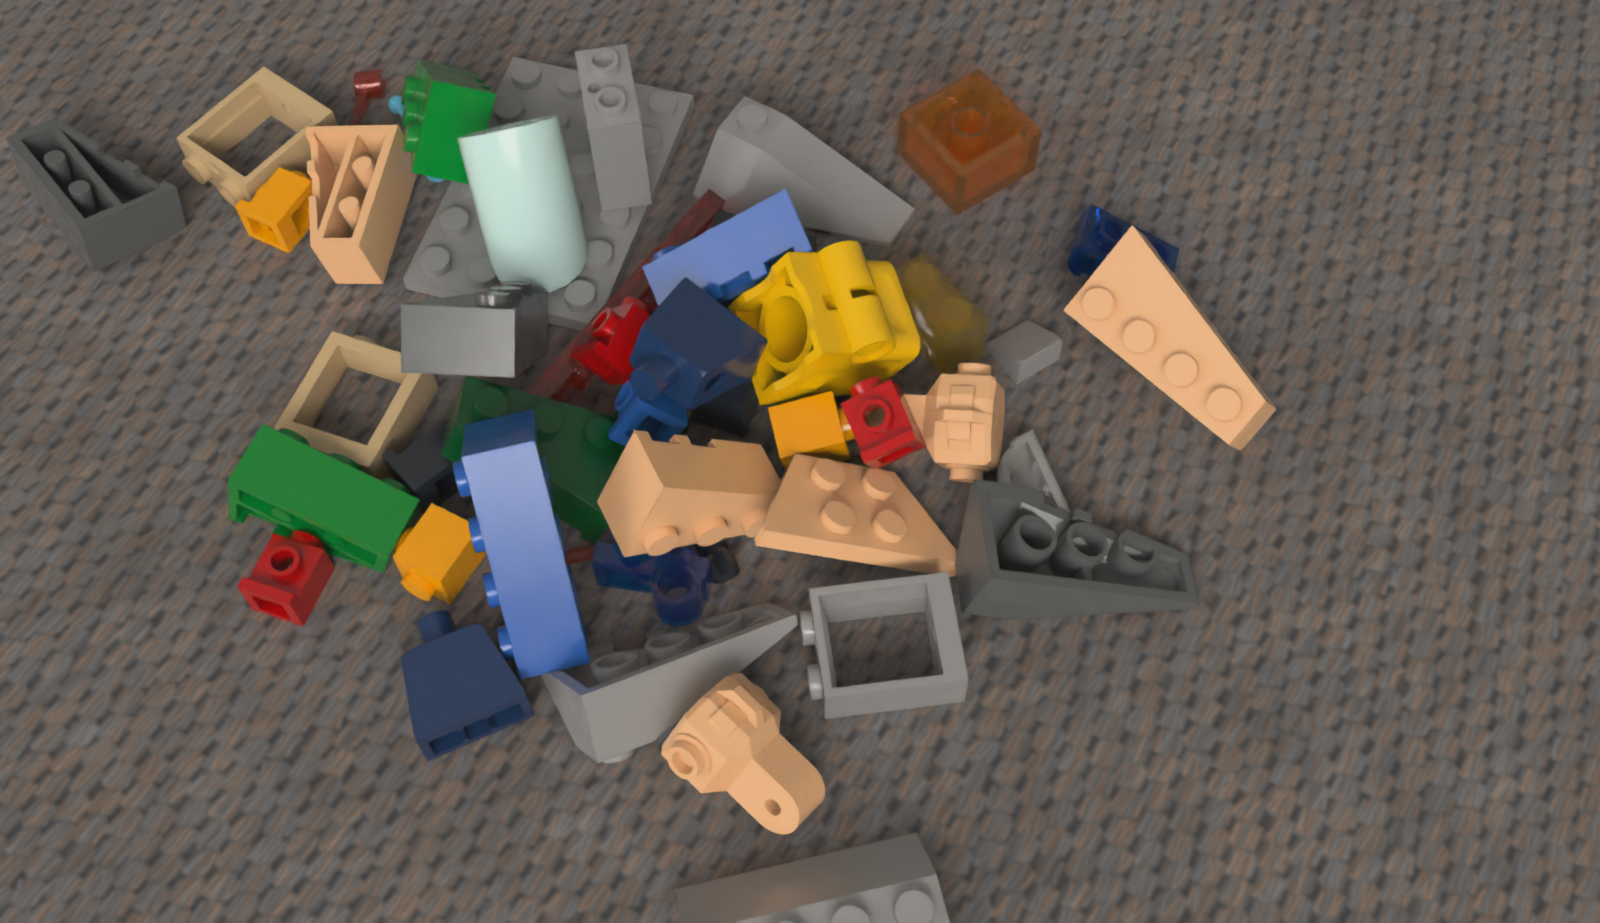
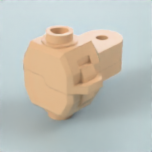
[868,363,1005,483]
[661,673,825,834]

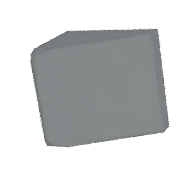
[985,320,1063,384]

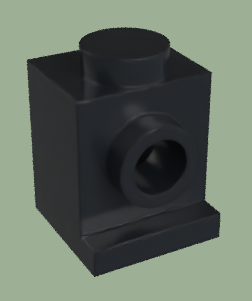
[382,423,459,514]

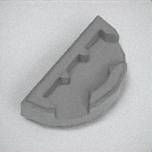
[996,429,1071,513]

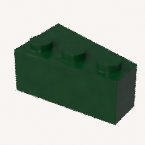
[441,376,625,545]

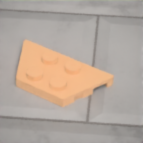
[754,453,957,577]

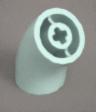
[457,115,588,293]

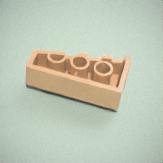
[1063,225,1276,450]

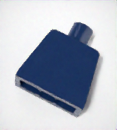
[629,277,768,409]
[401,610,534,761]

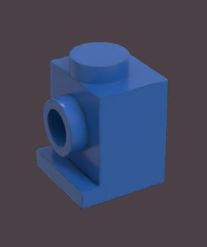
[608,380,688,447]

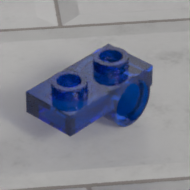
[1067,204,1180,277]
[591,541,713,627]

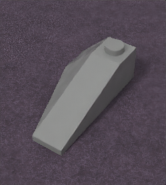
[693,96,915,247]
[541,602,798,763]

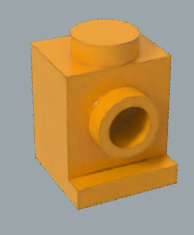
[235,167,312,253]

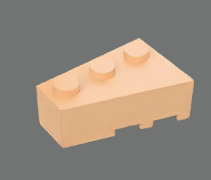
[306,125,417,284]
[597,430,781,557]

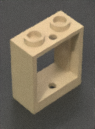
[176,66,338,207]
[274,331,438,481]

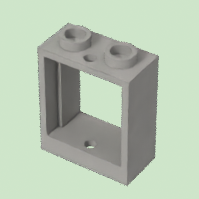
[575,44,652,212]
[799,572,969,719]

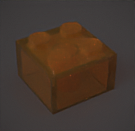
[897,69,1042,215]

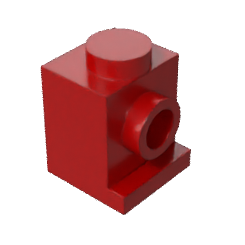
[569,296,653,386]
[840,376,927,469]
[237,530,335,626]

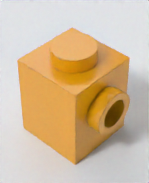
[768,391,855,470]
[393,503,487,605]

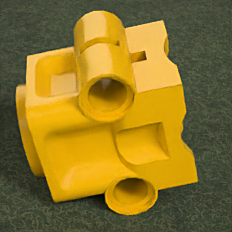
[728,240,921,405]

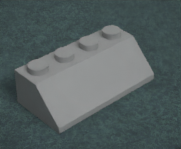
[675,833,950,923]

